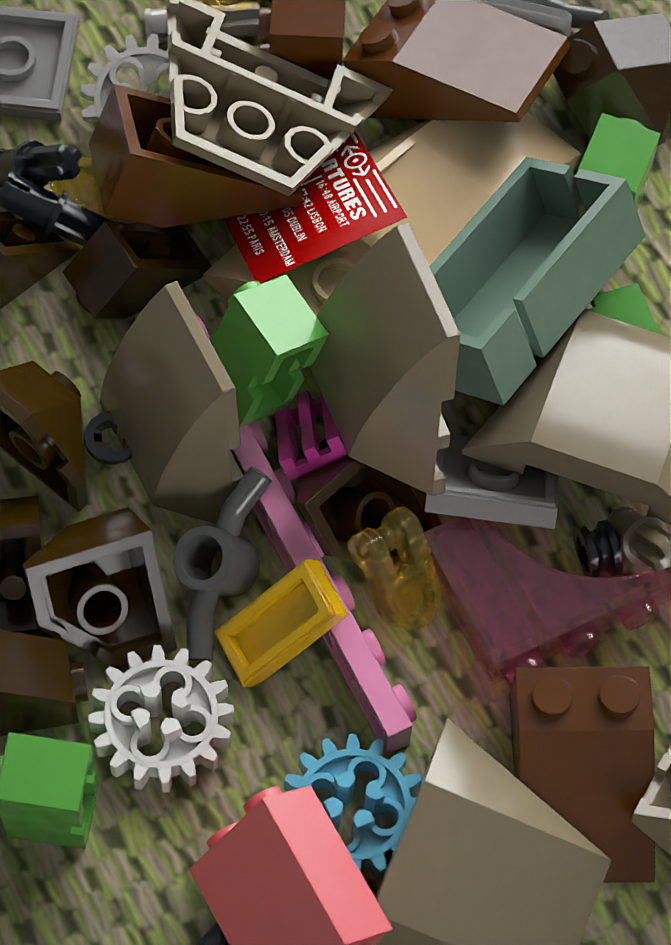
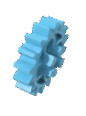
[284,734,422,880]

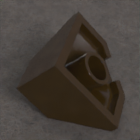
[553,13,671,146]
[0,361,88,512]
[296,438,445,569]
[22,507,177,669]

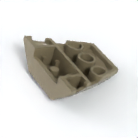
[166,0,393,196]
[309,223,460,496]
[100,281,249,528]
[462,309,671,525]
[375,718,612,945]

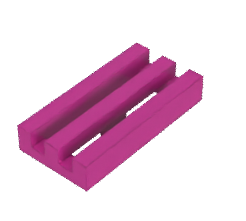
[275,390,347,480]

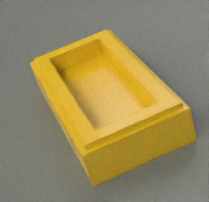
[214,559,349,687]

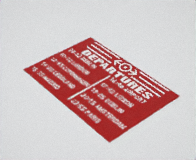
[223,131,407,283]

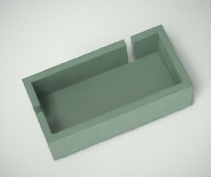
[429,157,645,405]

